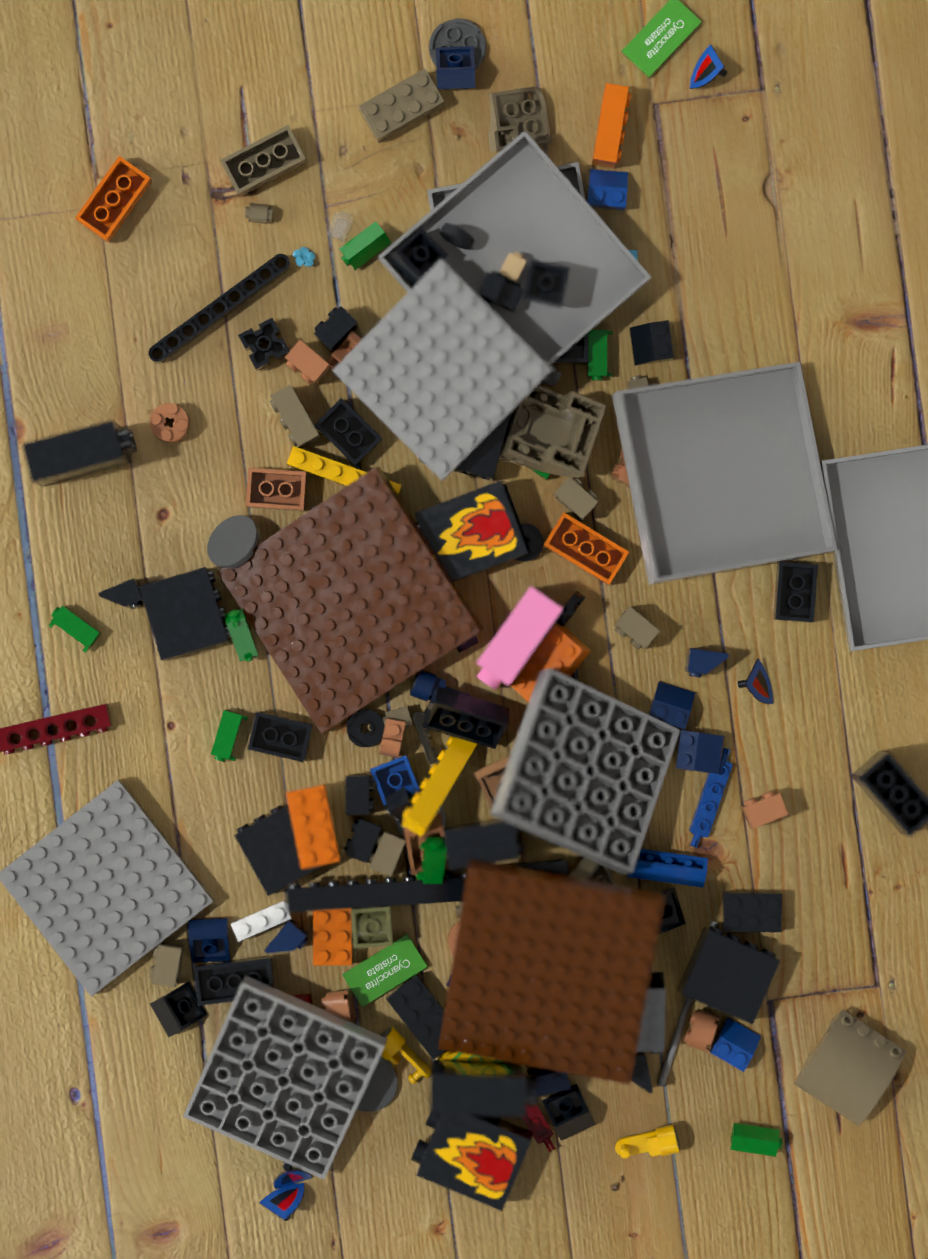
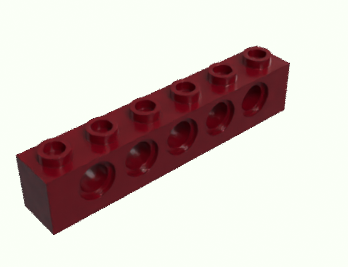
[0,704,113,755]

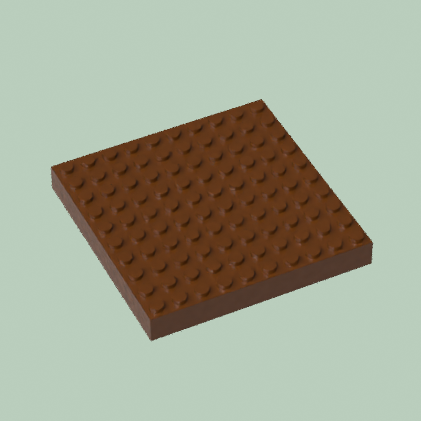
[218,467,484,734]
[438,859,664,1084]

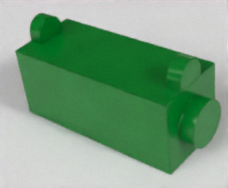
[339,221,392,270]
[587,330,613,381]
[48,606,101,653]
[225,609,258,662]
[211,710,248,762]
[416,837,447,884]
[730,1123,783,1157]

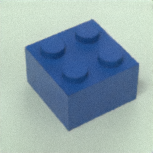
[370,755,420,805]

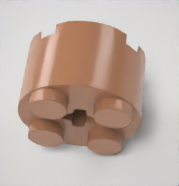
[150,403,190,443]
[321,990,356,1025]
[684,1009,720,1053]

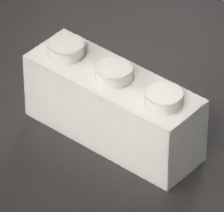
[231,900,292,942]

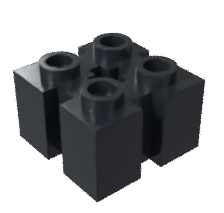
[238,318,290,371]

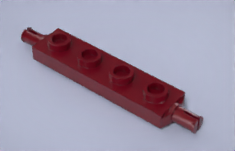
[503,1062,556,1152]

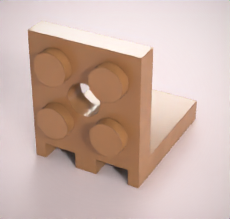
[474,755,510,809]

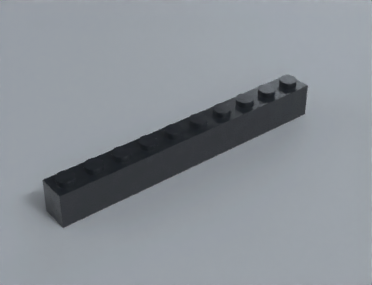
[284,873,467,912]

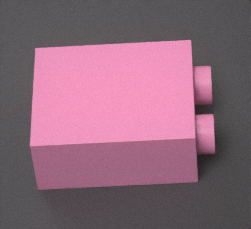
[476,587,562,690]

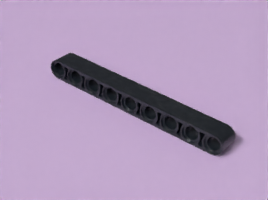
[148,254,290,363]

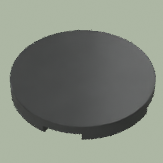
[429,18,486,70]
[207,515,260,569]
[356,1056,397,1112]

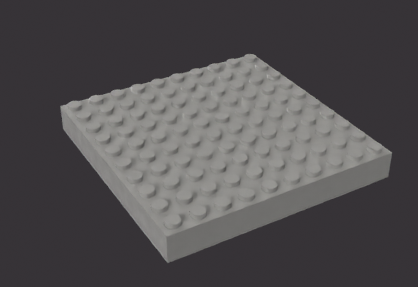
[378,131,651,366]
[612,362,837,585]
[820,445,928,651]

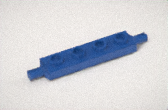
[689,747,733,848]

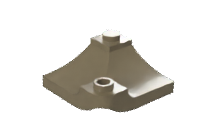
[488,87,551,151]

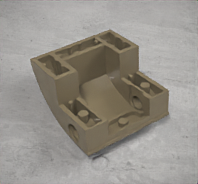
[500,385,606,477]
[794,1009,907,1126]

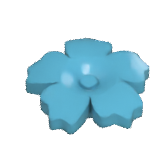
[293,247,315,268]

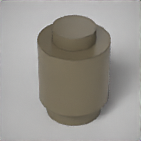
[245,203,273,224]

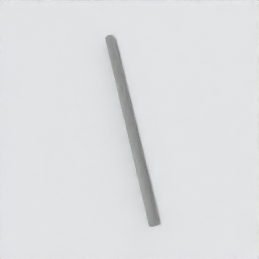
[657,921,719,1087]

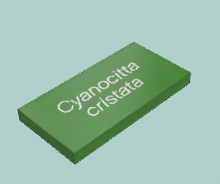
[621,0,702,78]
[342,934,428,1007]

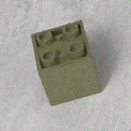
[351,906,393,948]

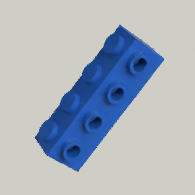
[627,849,708,888]

